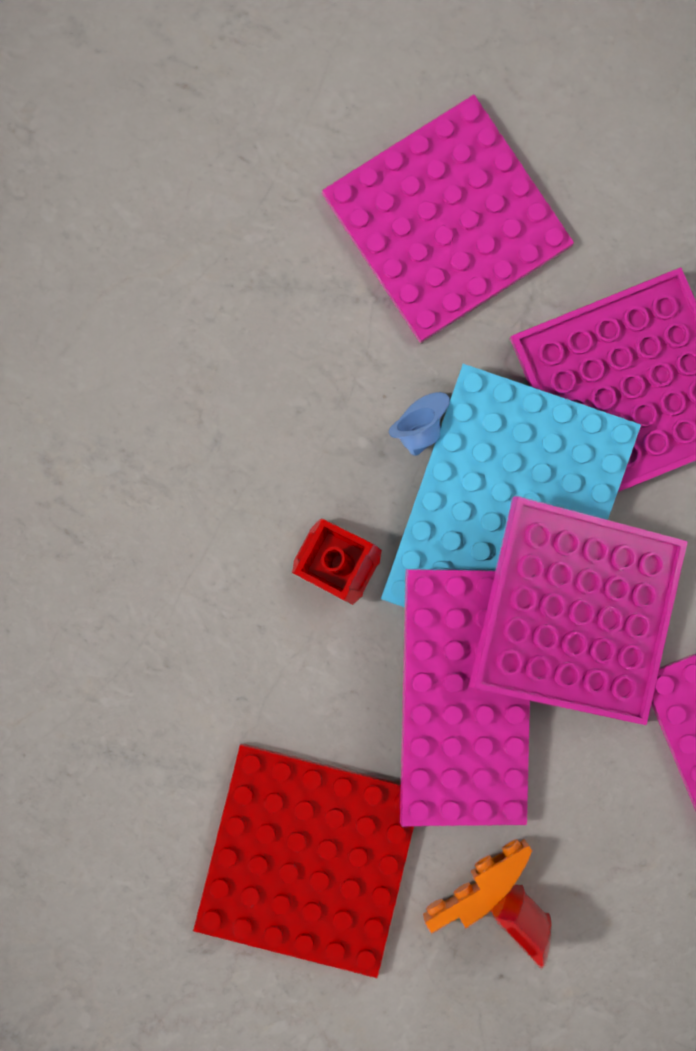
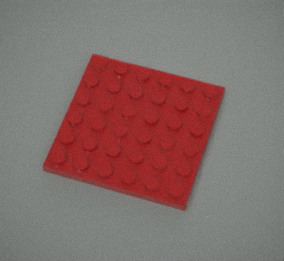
[193,743,414,979]

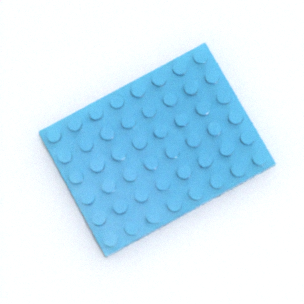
[381,364,641,607]

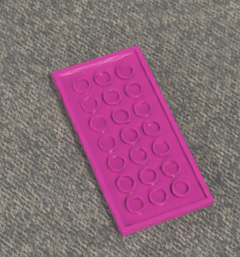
[400,569,530,826]

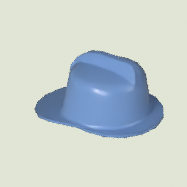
[389,392,450,456]

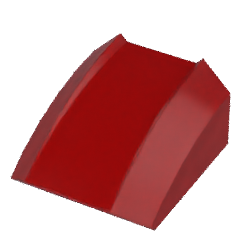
[292,518,382,605]
[491,885,552,968]

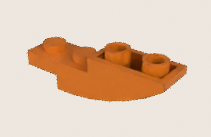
[423,839,532,934]

